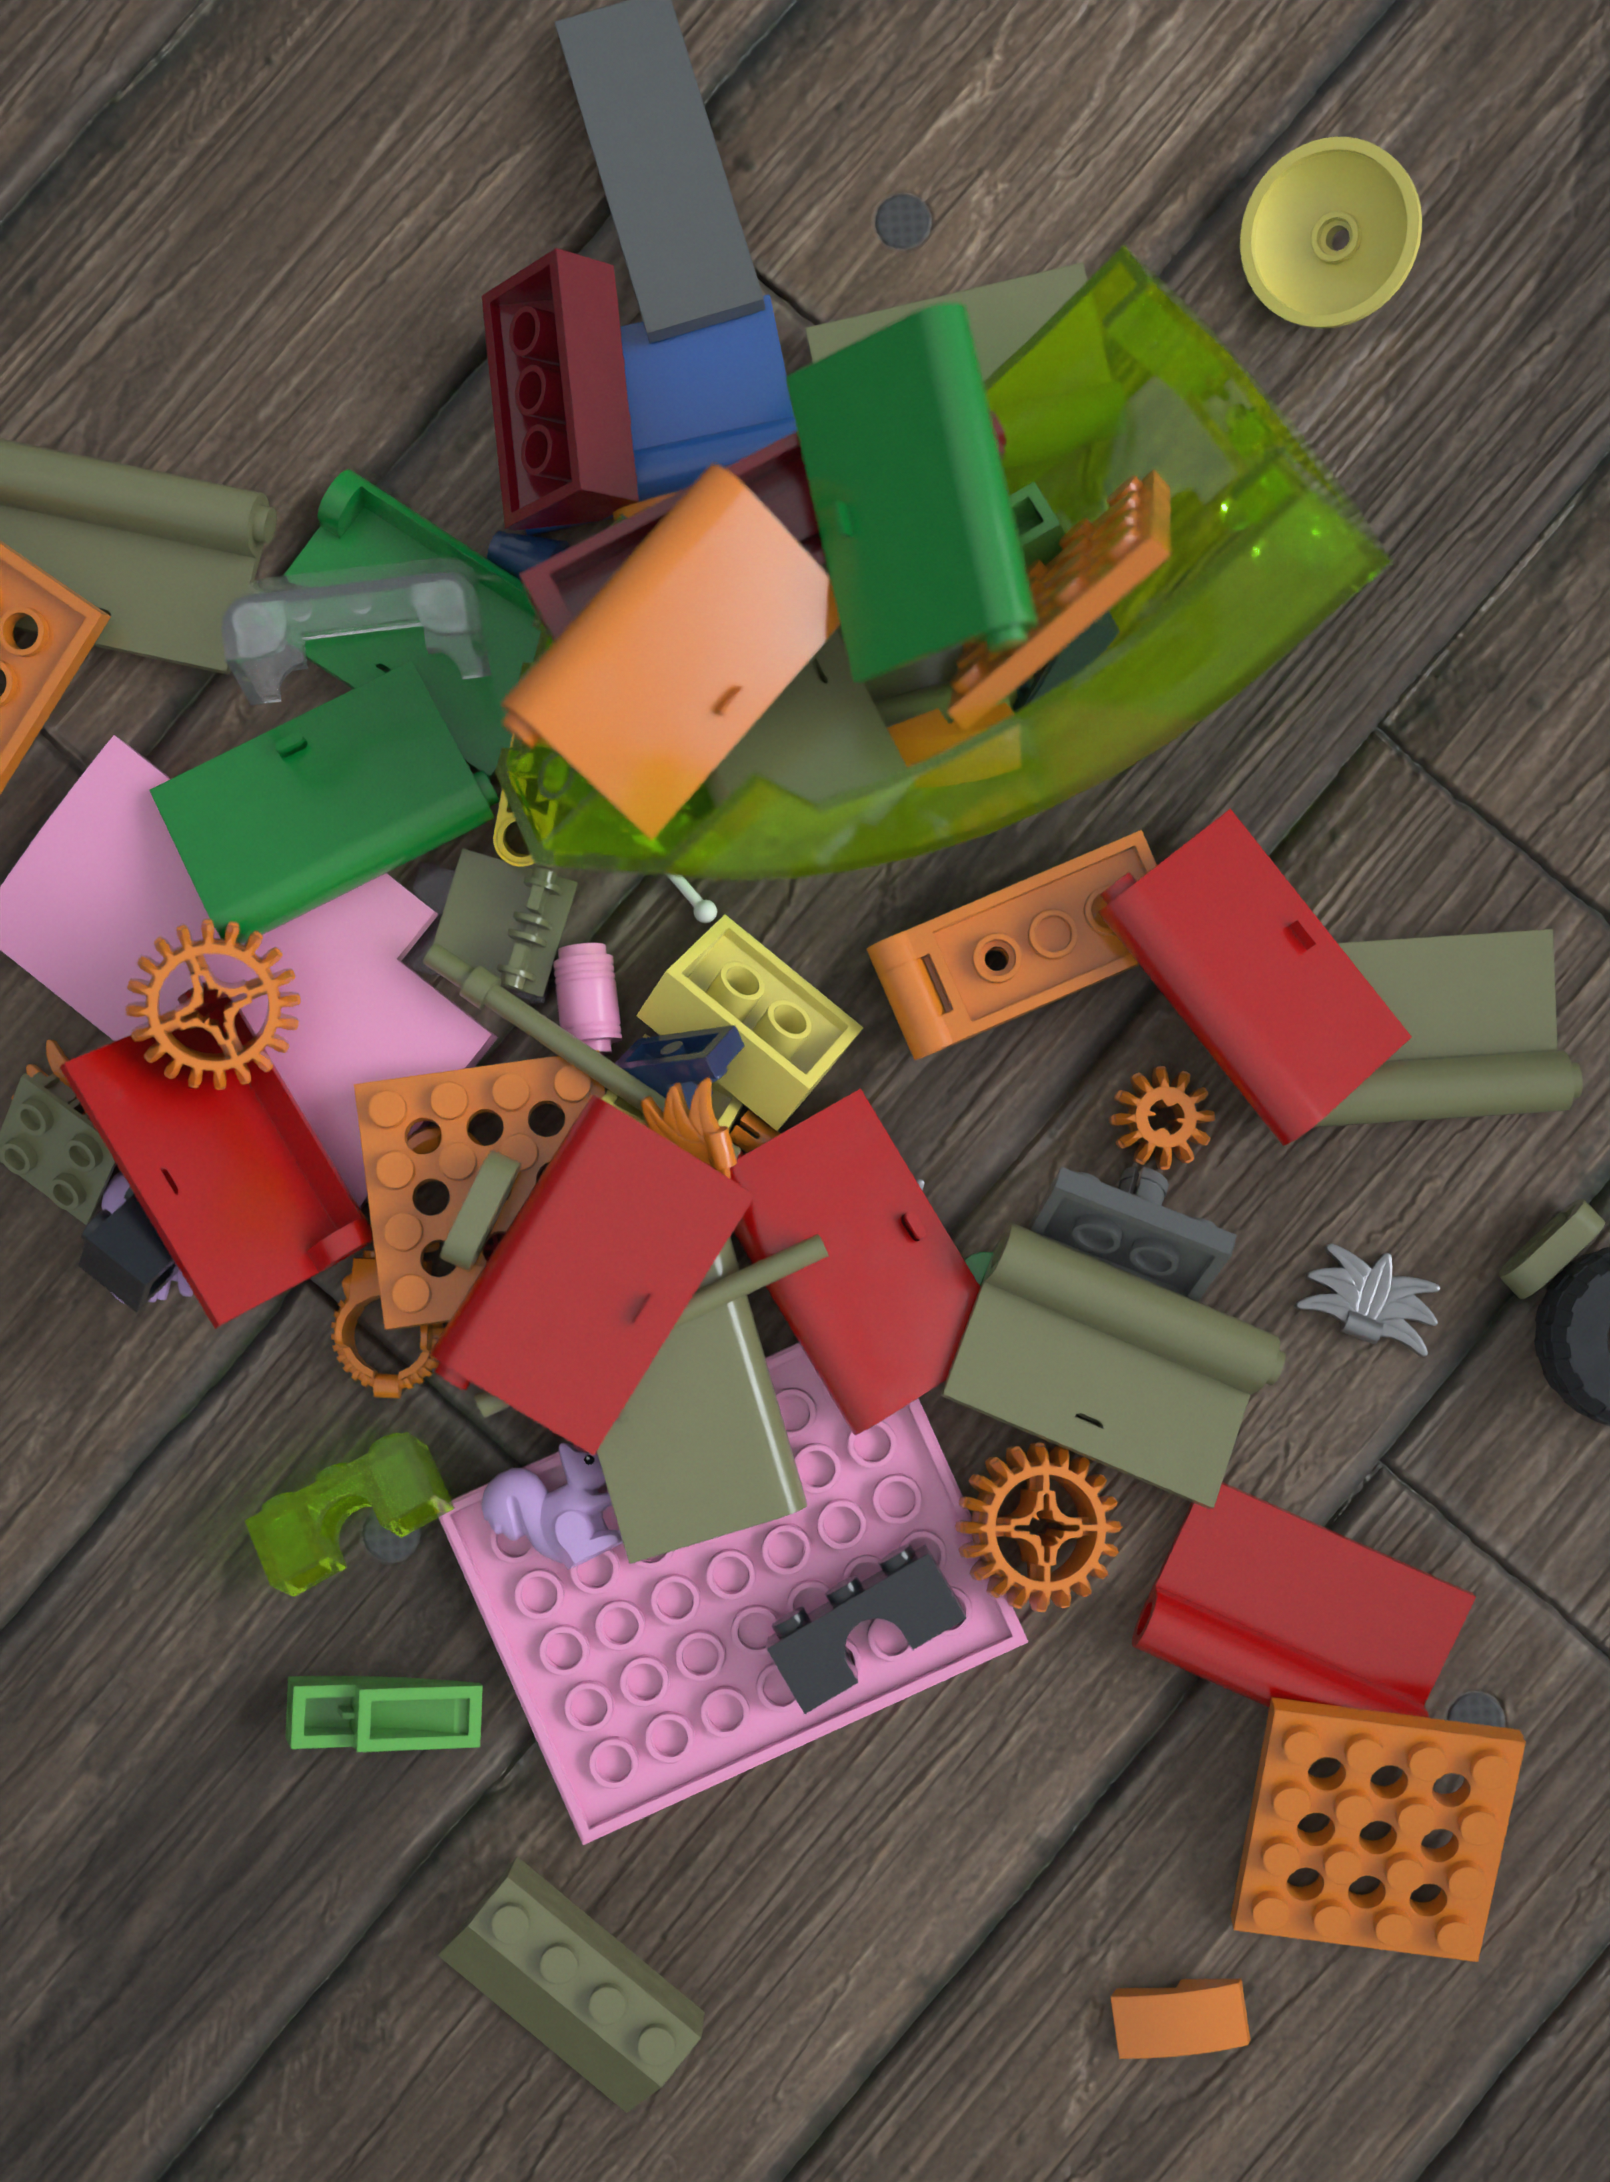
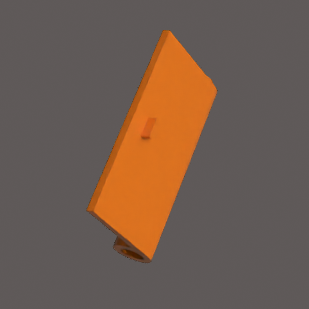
[500,464,840,840]

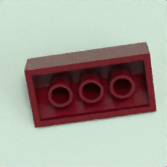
[481,248,639,531]

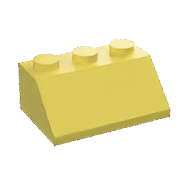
[636,915,863,1131]

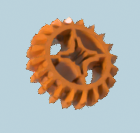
[125,919,301,1090]
[955,1443,1122,1612]

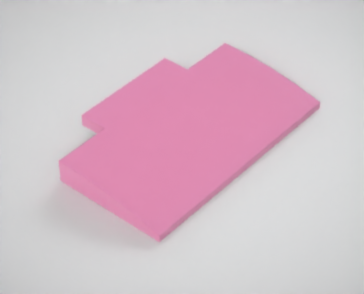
[0,735,498,1209]

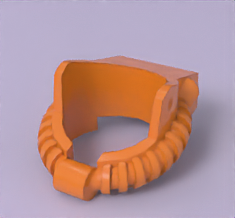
[331,1250,445,1399]

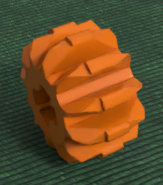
[1109,1066,1215,1170]

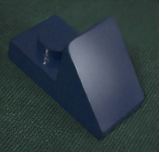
[615,1025,744,1109]

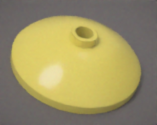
[1240,137,1422,329]

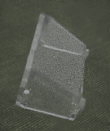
[222,557,492,705]

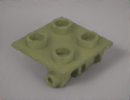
[433,848,578,998]
[0,1072,116,1225]

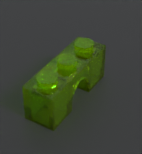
[245,1431,455,1597]

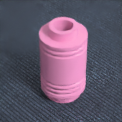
[553,943,622,1055]

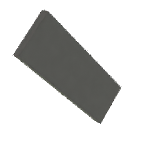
[555,0,765,343]

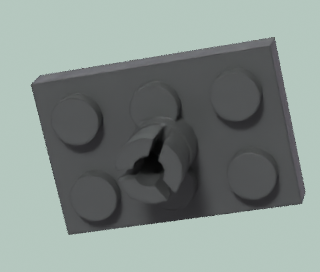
[1028,1166,1237,1302]

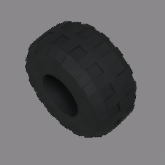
[1534,1247,1610,1426]

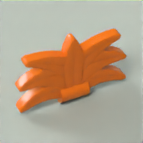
[641,1077,737,1179]

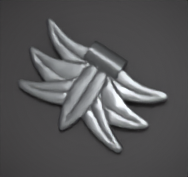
[1294,1244,1440,1357]

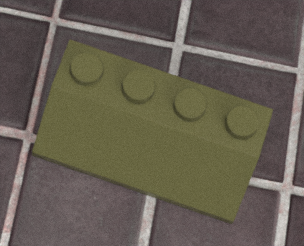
[438,1857,705,2113]

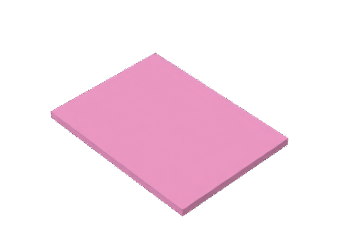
[435,1342,1028,1845]

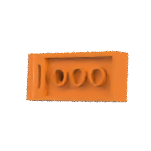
[866,830,1157,1061]

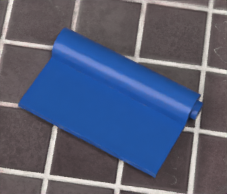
[525,294,797,536]

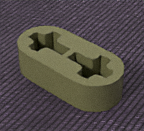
[440,1150,521,1271]
[1498,1198,1605,1299]

